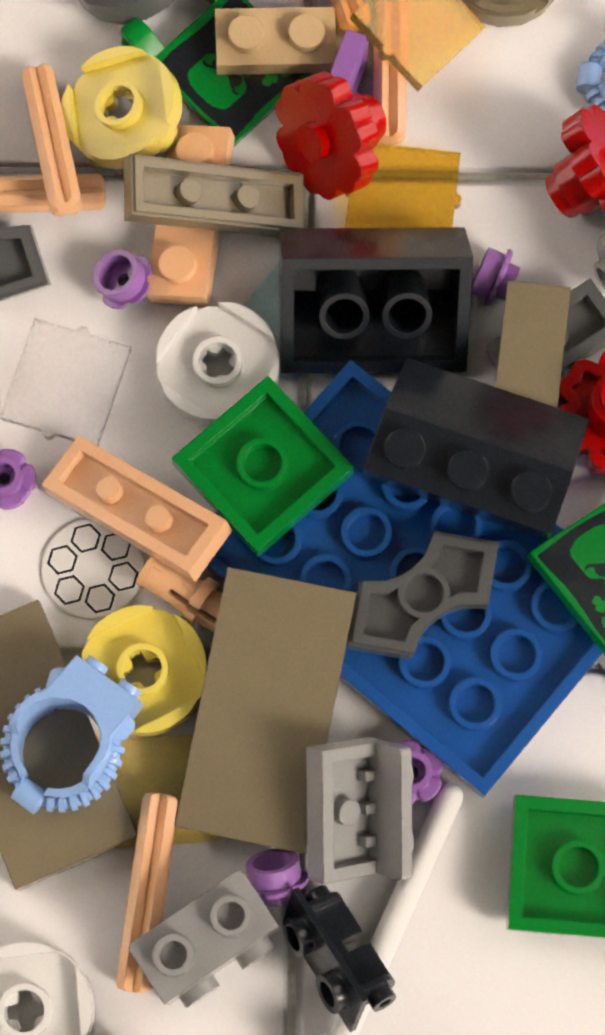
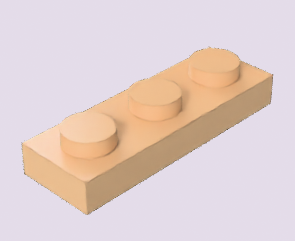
[146,125,235,306]
[41,435,233,582]

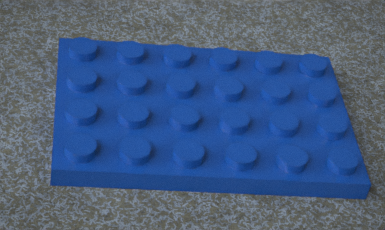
[206,360,602,798]

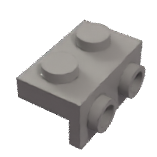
[306,737,414,885]
[129,871,280,1008]

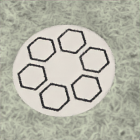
[42,519,144,619]

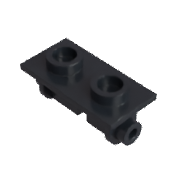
[282,885,397,1033]

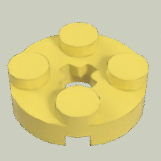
[61,46,182,169]
[81,605,208,737]

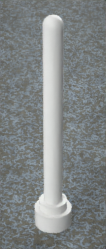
[322,782,463,1035]

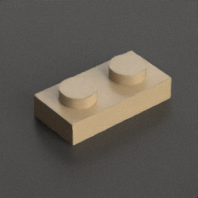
[214,7,337,75]

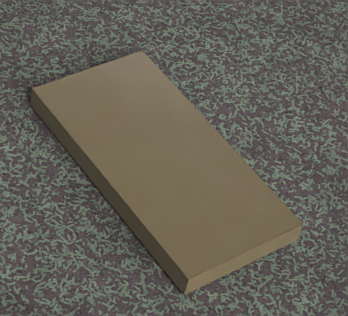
[175,567,357,854]
[0,599,137,891]

